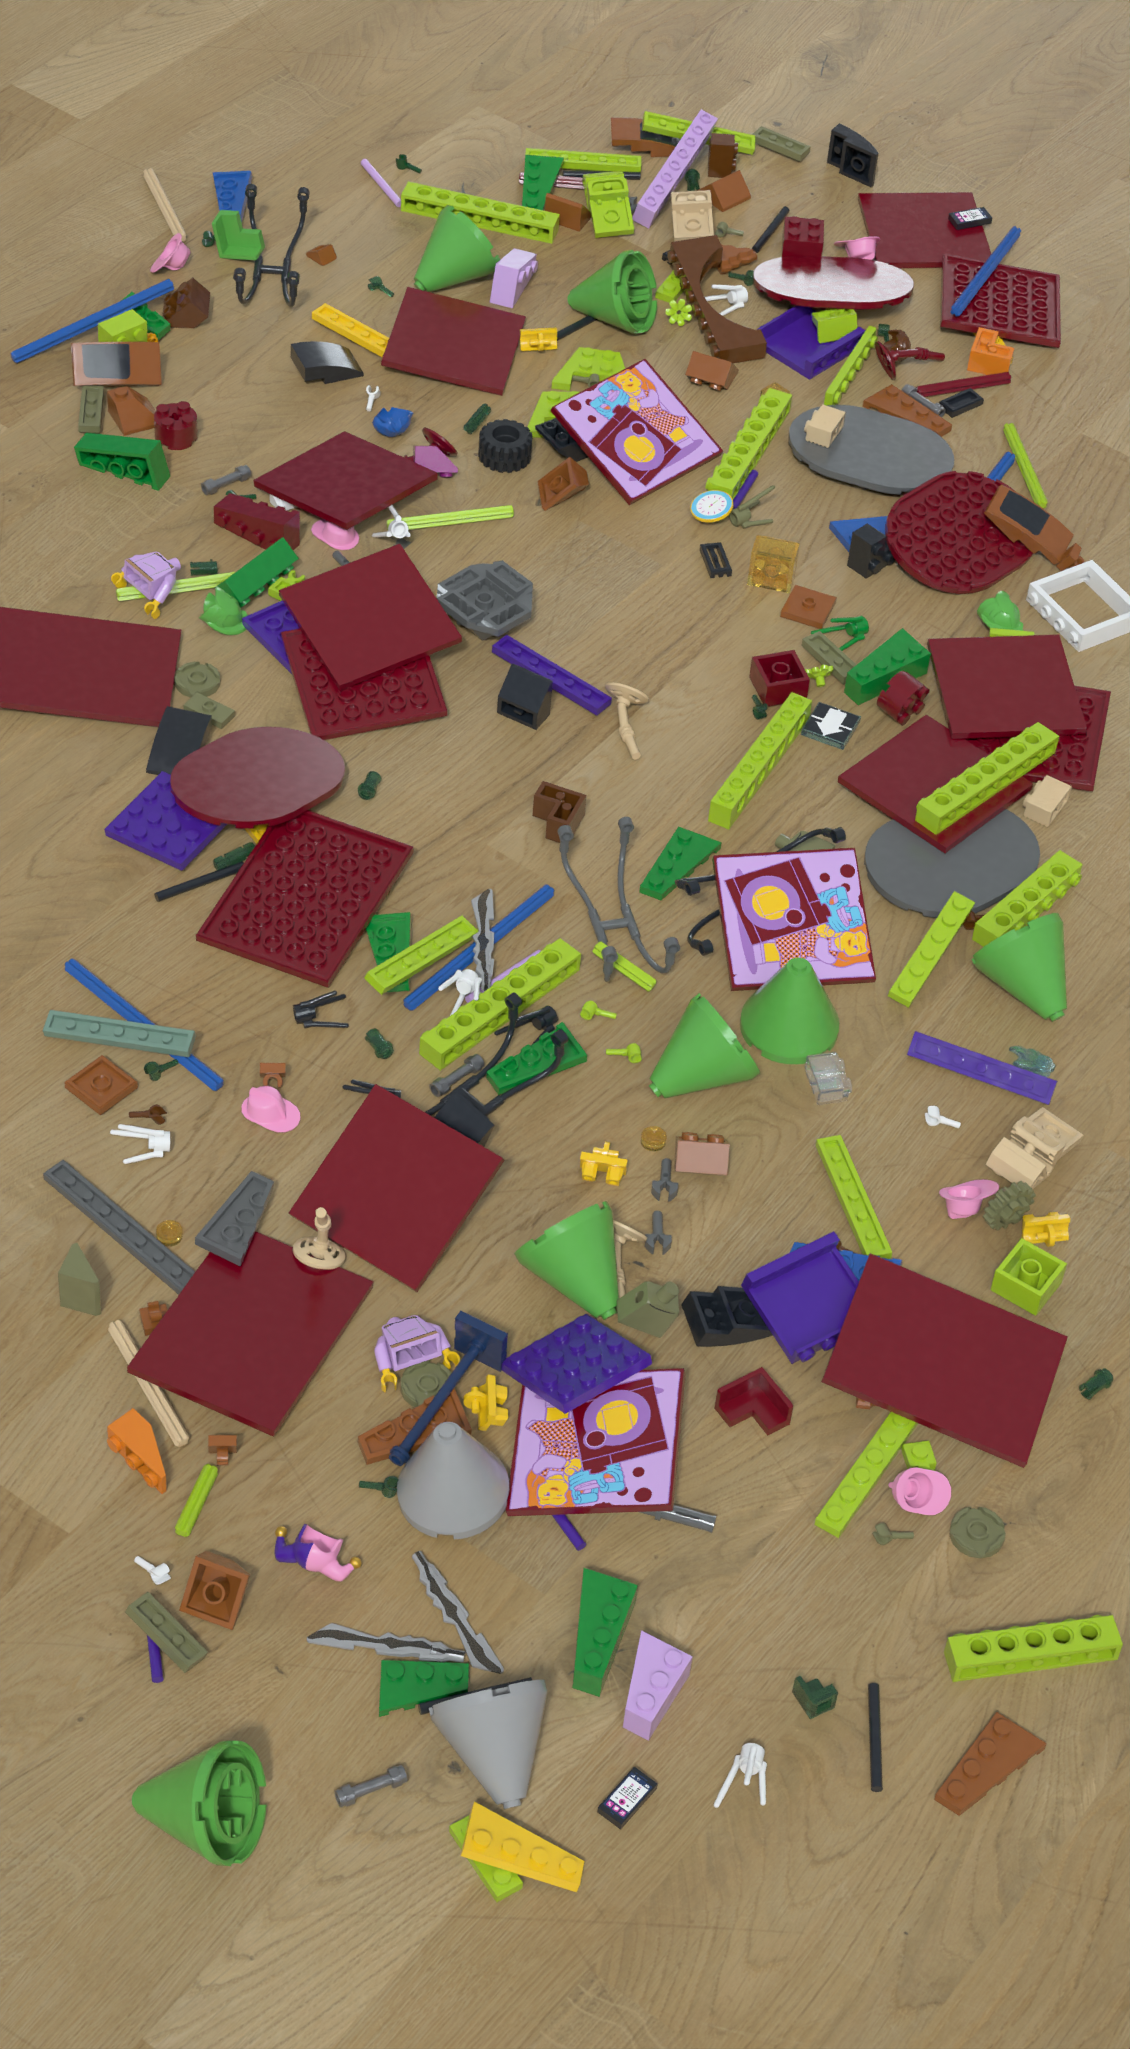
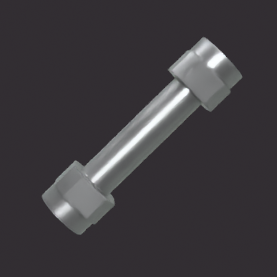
[901,384,946,417]
[201,465,251,495]
[429,1054,484,1097]
[334,1765,408,1808]

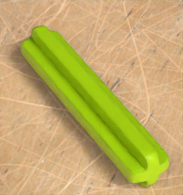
[592,942,657,992]
[175,1464,218,1537]

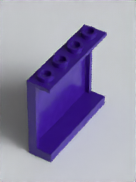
[757,305,866,380]
[741,1231,859,1364]

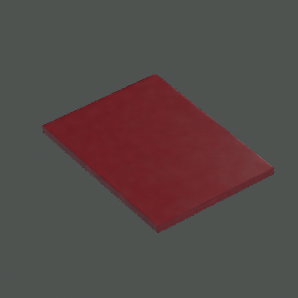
[0,607,182,727]
[196,810,414,988]
[127,1231,374,1437]
[821,1253,1068,1468]

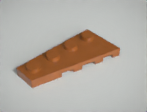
[358,1388,472,1465]
[934,1712,1047,1816]

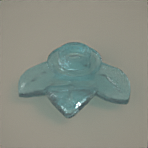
[1009,1046,1056,1077]

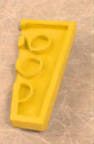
[461,1801,584,1892]

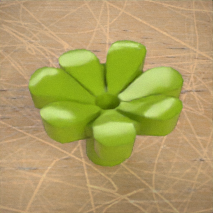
[666,299,692,326]
[805,665,833,687]

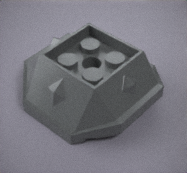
[437,560,533,640]

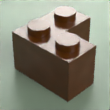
[708,133,738,178]
[532,781,587,843]

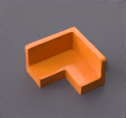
[967,327,1015,375]

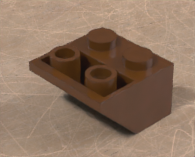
[162,277,210,328]

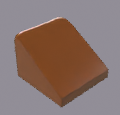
[306,244,337,266]

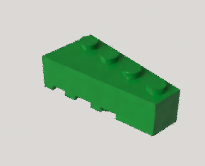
[74,433,171,491]
[844,628,931,705]
[572,1568,638,1697]

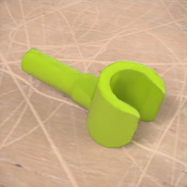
[580,1001,617,1020]
[606,1043,642,1063]

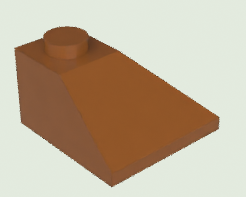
[107,386,156,436]
[538,457,589,511]
[179,1551,250,1630]

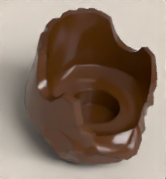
[884,329,911,362]

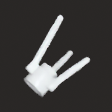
[705,285,748,316]
[372,505,410,538]
[438,969,482,1016]
[110,1124,170,1164]
[714,1743,767,1808]

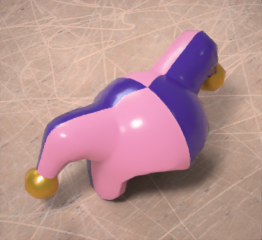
[274,1523,362,1582]

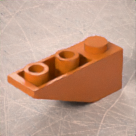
[107,1408,166,1494]

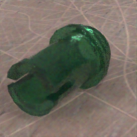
[685,169,700,191]
[190,559,218,576]
[358,771,381,800]
[365,1028,394,1059]
[1079,1368,1114,1400]

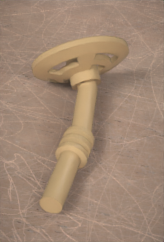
[604,682,649,760]
[293,1207,345,1269]
[613,1220,647,1298]

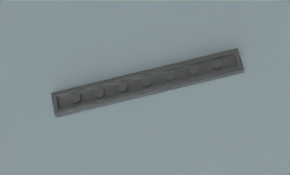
[43,1160,195,1295]

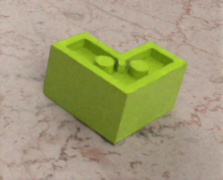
[812,308,857,343]

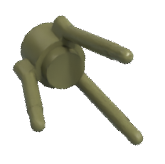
[729,485,775,529]

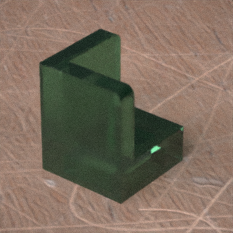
[792,1676,838,1719]

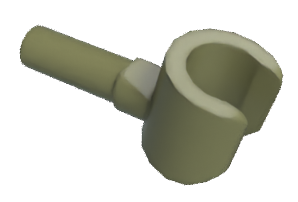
[715,222,744,238]
[572,374,599,387]
[872,1523,914,1545]

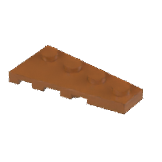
[863,384,952,437]

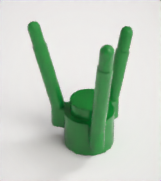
[811,615,869,651]

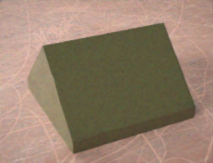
[58,1243,101,1316]

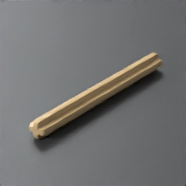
[143,168,186,242]
[108,1320,189,1447]

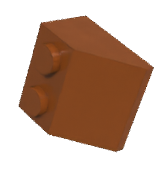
[685,351,739,391]

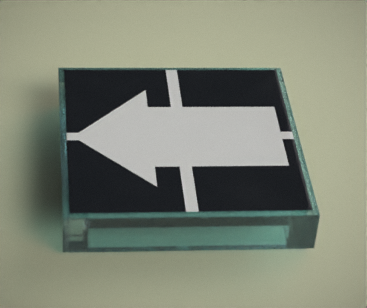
[801,702,861,750]

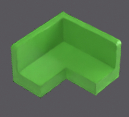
[212,210,265,260]

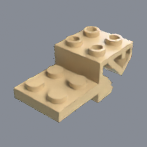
[671,190,714,242]
[985,1107,1084,1189]

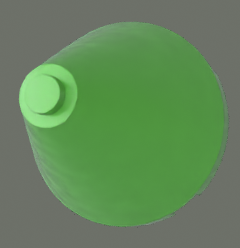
[414,205,500,292]
[568,250,657,334]
[972,913,1067,1022]
[740,958,840,1064]
[649,993,760,1098]
[514,1201,619,1320]
[132,1740,267,1866]

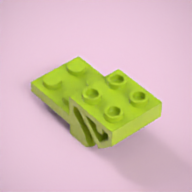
[582,171,634,238]

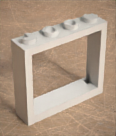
[1026,560,1130,652]

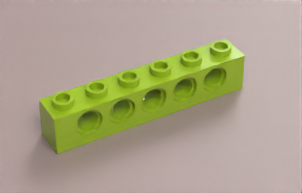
[972,850,1083,947]
[944,1615,1123,1682]

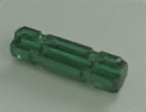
[463,403,491,434]
[213,842,255,870]

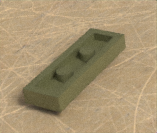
[752,126,811,161]
[78,386,104,433]
[801,631,856,684]
[125,1592,208,1673]

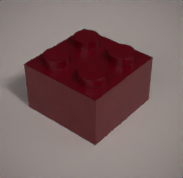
[781,216,824,257]
[749,650,810,707]

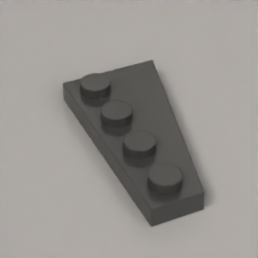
[195,1171,274,1266]

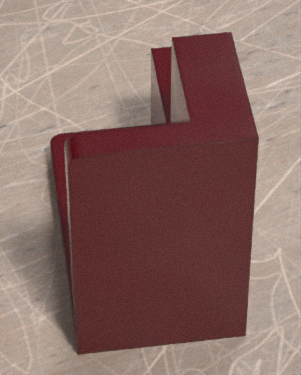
[714,1367,793,1436]

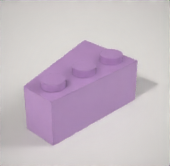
[490,248,538,308]
[623,1630,692,1741]

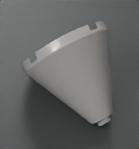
[397,1422,509,1539]
[429,1680,547,1809]

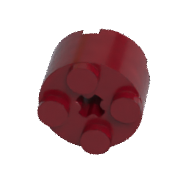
[154,401,197,450]
[877,671,930,726]

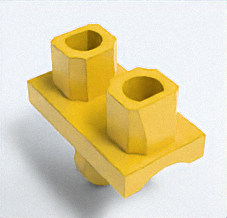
[520,327,557,351]
[580,1141,628,1186]
[1022,1212,1070,1247]
[463,1374,508,1431]

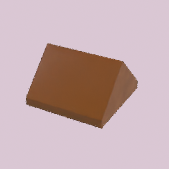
[697,170,751,212]
[545,193,591,232]

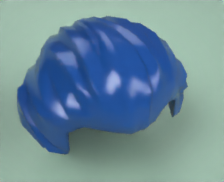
[372,407,413,437]

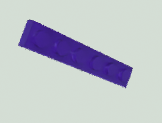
[492,635,612,715]
[907,1031,1058,1105]

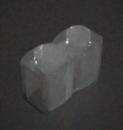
[805,1052,852,1105]

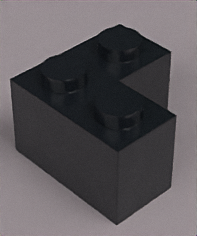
[847,523,896,579]

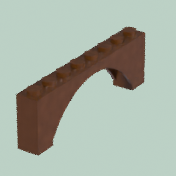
[668,235,767,363]

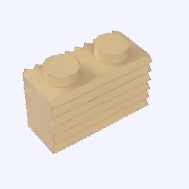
[804,404,846,448]
[1023,775,1072,827]

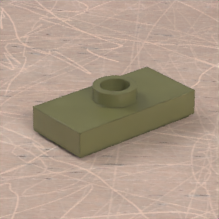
[183,693,235,729]

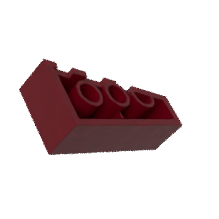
[214,493,300,550]

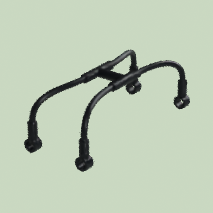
[233,184,310,307]
[675,827,846,956]
[425,992,569,1116]

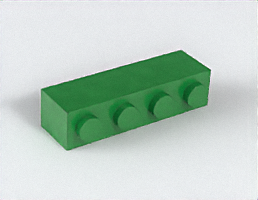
[215,537,299,608]

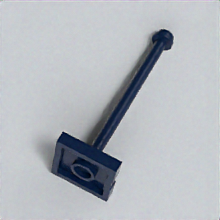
[389,1310,508,1466]

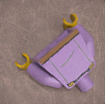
[111,552,181,619]
[374,1315,460,1392]

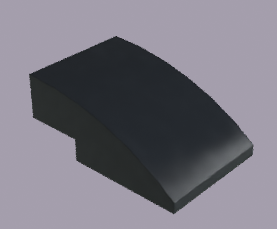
[827,123,879,188]
[290,341,364,384]
[146,706,212,775]
[681,1286,773,1347]

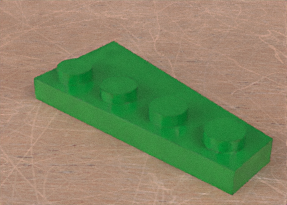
[522,155,564,211]
[639,826,722,901]
[366,912,412,992]
[486,1022,587,1095]

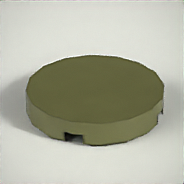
[175,661,220,697]
[400,1360,452,1407]
[949,1507,1006,1559]

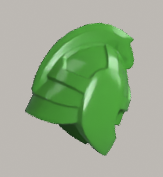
[199,586,248,635]
[977,591,1024,631]

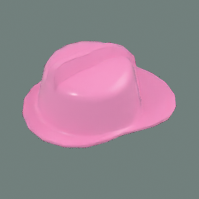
[150,233,190,273]
[834,237,880,260]
[311,519,359,550]
[241,1086,300,1132]
[939,1179,999,1219]
[888,1467,951,1515]

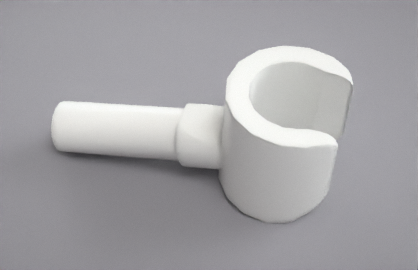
[366,385,380,411]
[925,1106,961,1129]
[134,1556,171,1585]

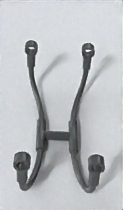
[557,817,680,982]

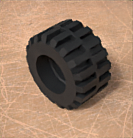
[478,419,533,473]

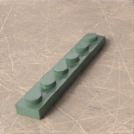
[43,1010,196,1057]

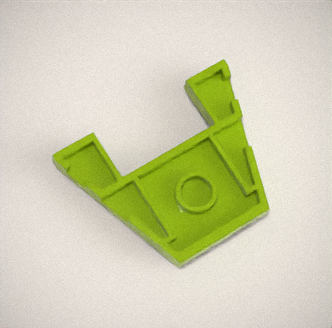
[551,347,625,391]
[527,391,580,438]

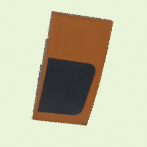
[611,117,681,157]
[71,342,162,387]
[984,485,1074,565]

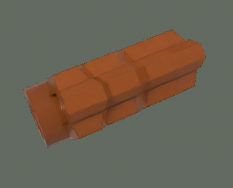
[713,244,757,275]

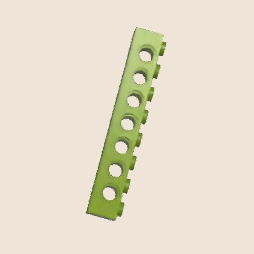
[401,181,560,244]
[705,388,792,500]
[708,692,812,830]
[915,722,1059,835]
[419,938,581,1071]

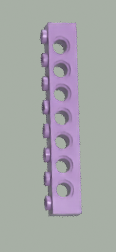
[632,110,718,229]

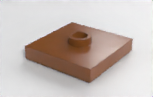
[780,585,837,629]
[64,1055,138,1115]

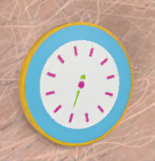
[690,490,733,523]

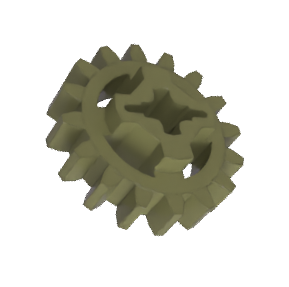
[983,1181,1036,1231]

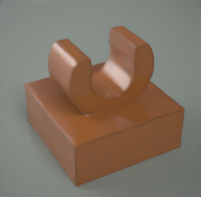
[1056,543,1085,571]
[260,1063,285,1089]
[139,1301,167,1336]
[208,1435,237,1466]

